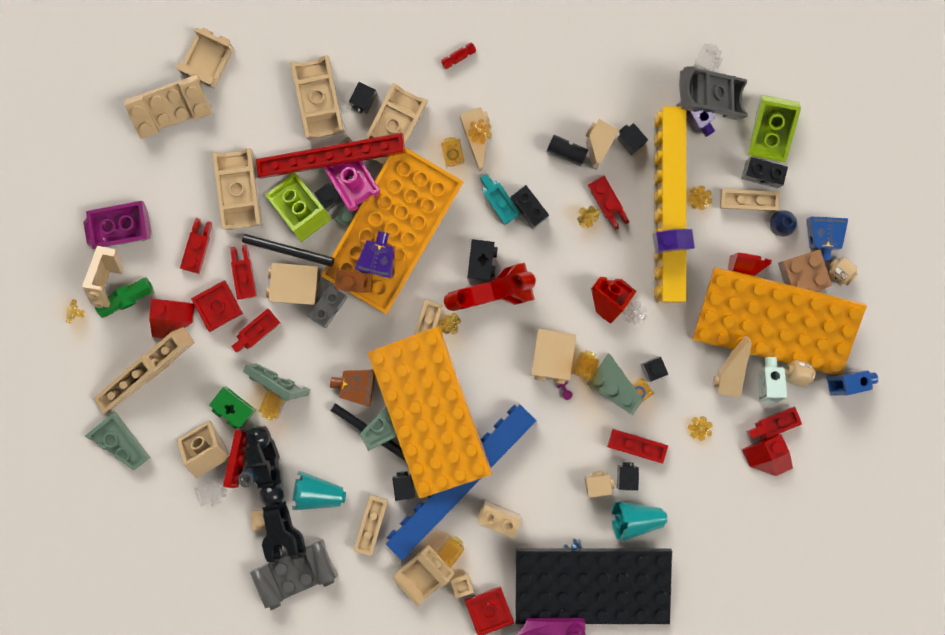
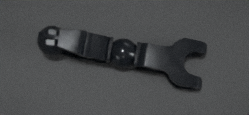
[246,426,306,563]

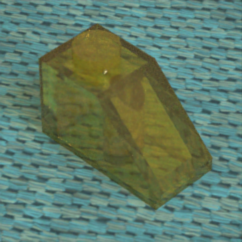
[571,350,599,381]

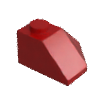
[728,252,772,276]
[591,277,637,324]
[149,299,195,339]
[741,434,793,476]

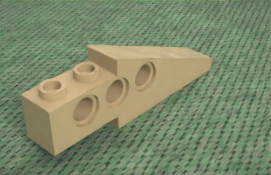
[93,327,195,414]

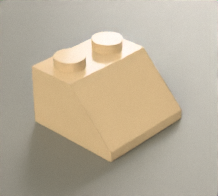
[585,119,619,170]
[177,421,229,478]

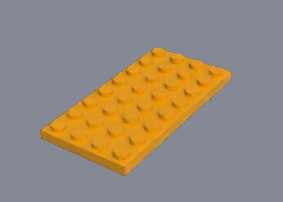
[321,147,464,315]
[692,266,867,375]
[367,326,492,499]

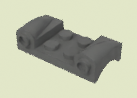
[679,66,748,120]
[250,539,338,610]

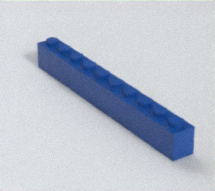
[385,404,537,560]

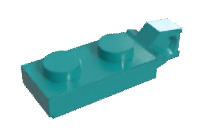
[480,174,521,225]

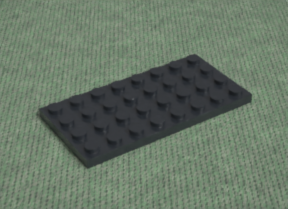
[515,548,672,624]

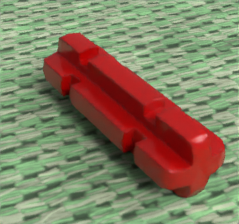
[441,42,476,69]

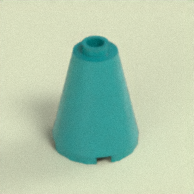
[292,471,346,510]
[612,502,668,541]

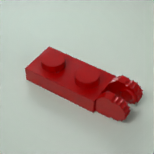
[587,175,629,230]
[180,218,212,274]
[230,245,257,300]

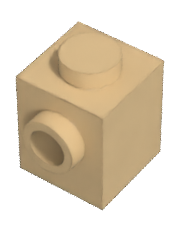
[584,471,615,498]

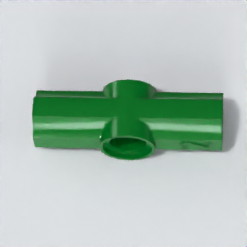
[95,277,154,318]

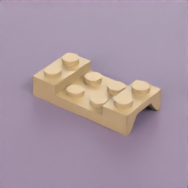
[291,55,345,140]
[124,74,213,139]
[364,83,428,165]
[212,148,263,231]

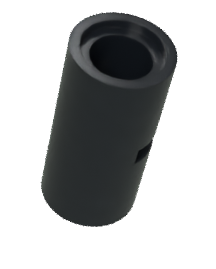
[546,134,589,167]

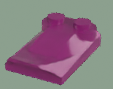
[83,201,151,249]
[517,618,585,635]

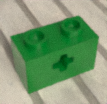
[209,386,257,429]

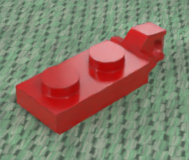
[231,308,281,353]
[746,406,802,439]

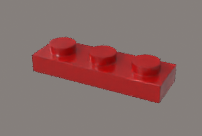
[607,429,669,464]
[223,430,248,488]

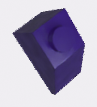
[653,229,695,254]

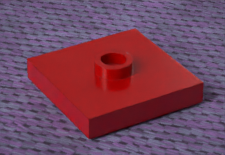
[191,280,244,332]
[465,586,514,635]

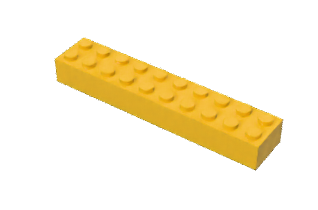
[654,106,686,303]

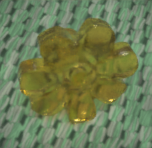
[468,119,492,144]
[687,186,712,210]
[577,206,600,228]
[66,299,85,324]
[438,313,461,334]
[688,416,712,441]

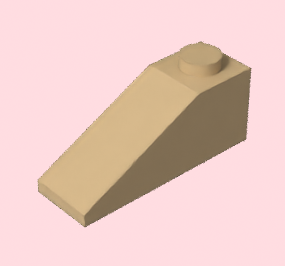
[460,107,490,172]
[713,336,752,397]

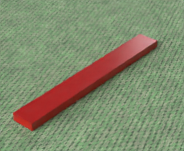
[256,133,406,179]

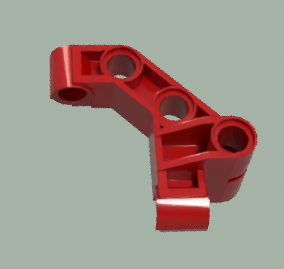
[443,263,536,311]

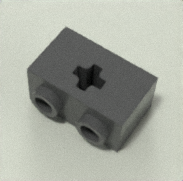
[308,285,348,328]

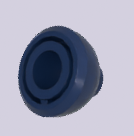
[770,210,797,237]

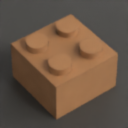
[778,250,832,291]

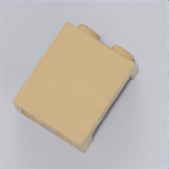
[176,28,234,89]
[82,246,124,308]
[266,263,320,306]
[530,329,576,384]
[477,500,522,538]
[392,545,455,606]

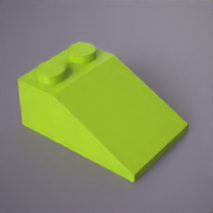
[748,95,801,162]
[265,173,332,242]

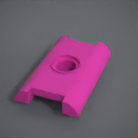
[324,161,380,211]

